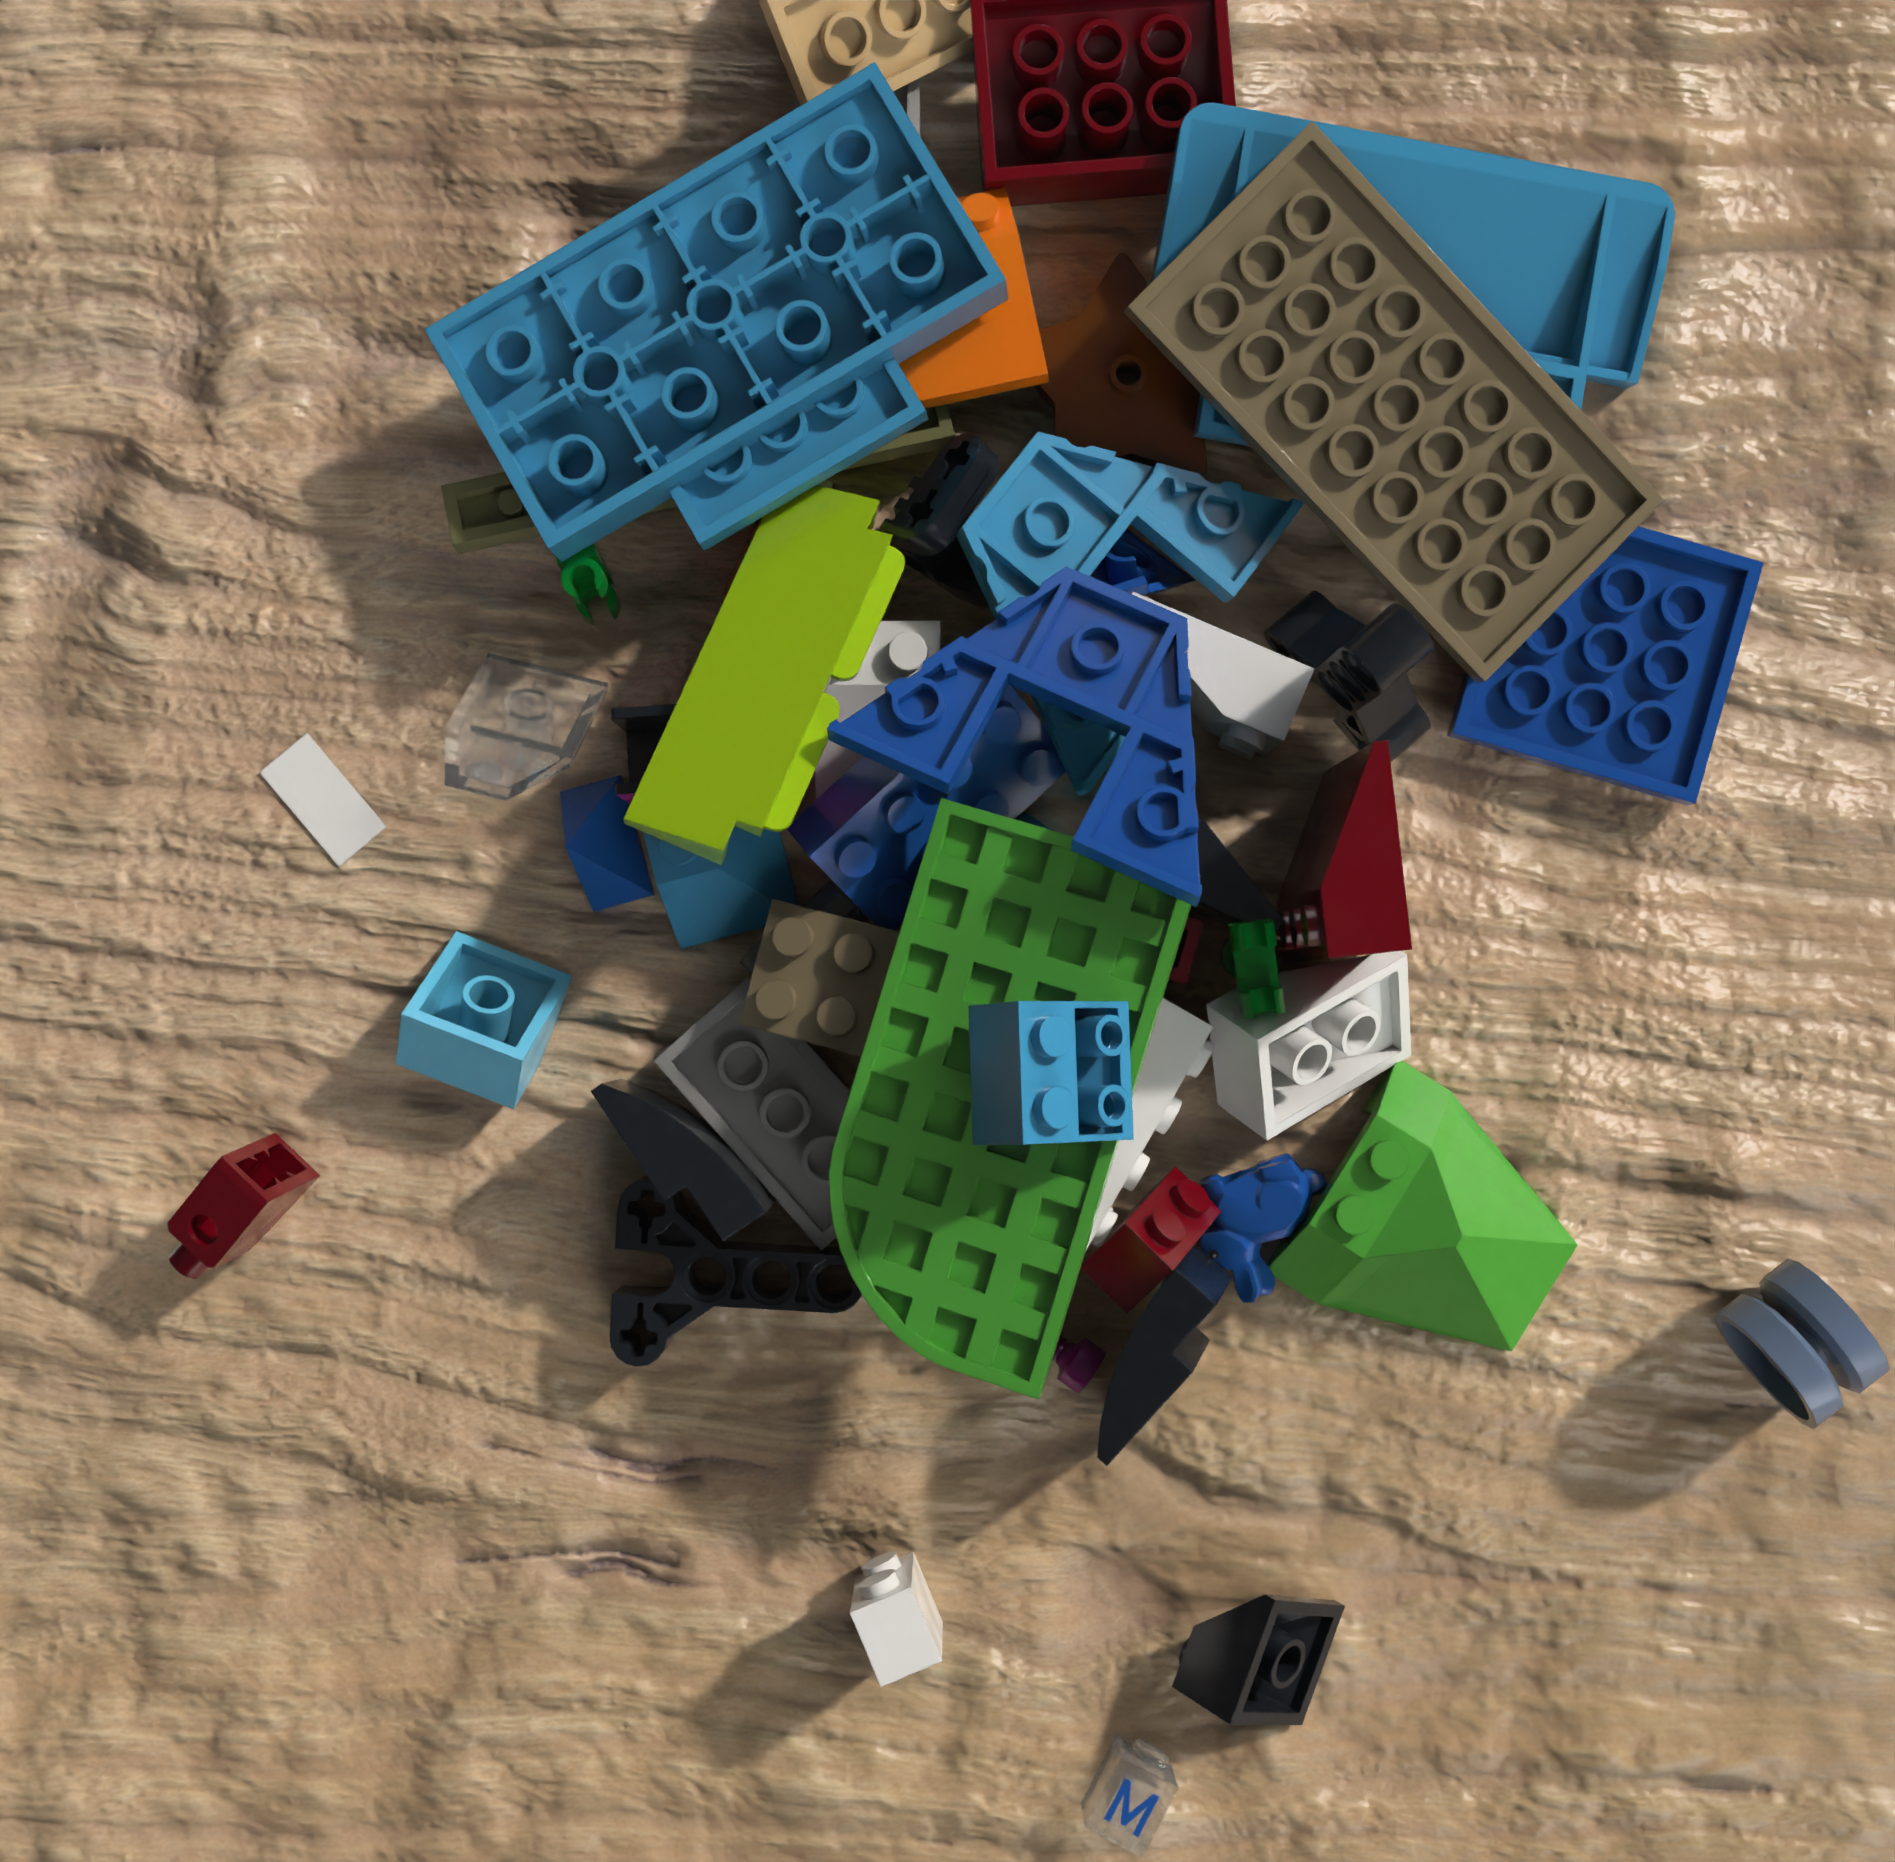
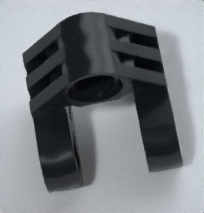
[879,433,999,608]

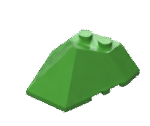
[1267,1061,1578,1351]

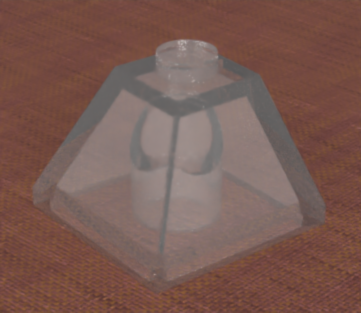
[445,653,609,801]

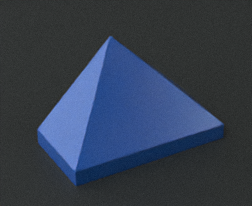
[560,775,655,912]

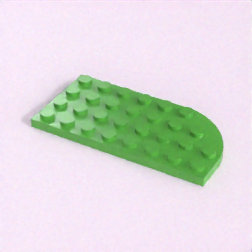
[829,798,1191,1399]

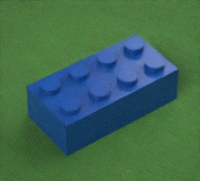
[787,685,1066,930]

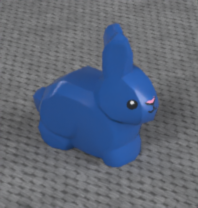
[1196,1153,1327,1303]

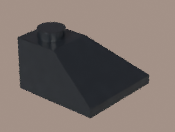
[1172,1594,1345,1725]

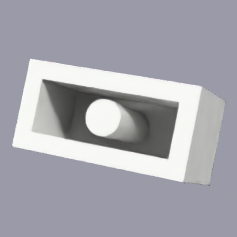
[850,1552,943,1687]

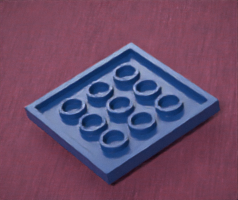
[1447,526,1764,806]

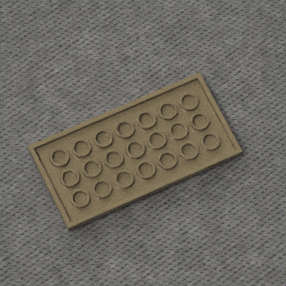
[1123,121,1664,683]

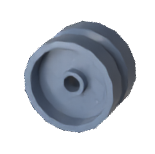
[1714,1258,1890,1429]

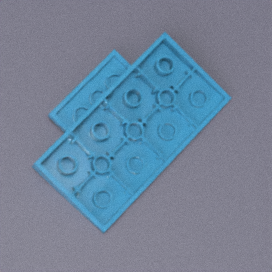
[425,62,1009,562]

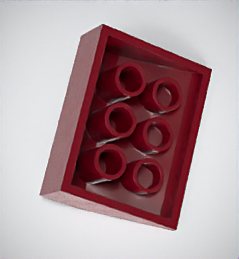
[970,0,1236,207]
[1274,740,1412,963]

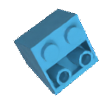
[968,1001,1134,1145]

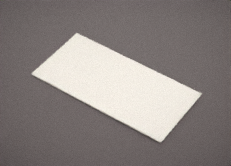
[260,733,387,867]

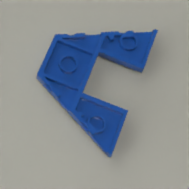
[827,566,1202,907]

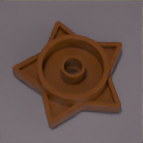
[1033,253,1207,478]

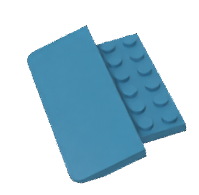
[1150,103,1675,446]

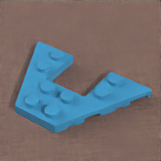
[956,432,1304,797]

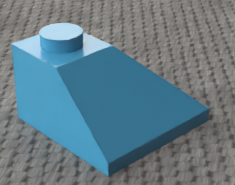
[642,826,799,949]

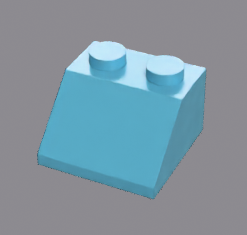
[396,931,572,1109]

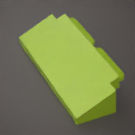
[623,485,905,865]

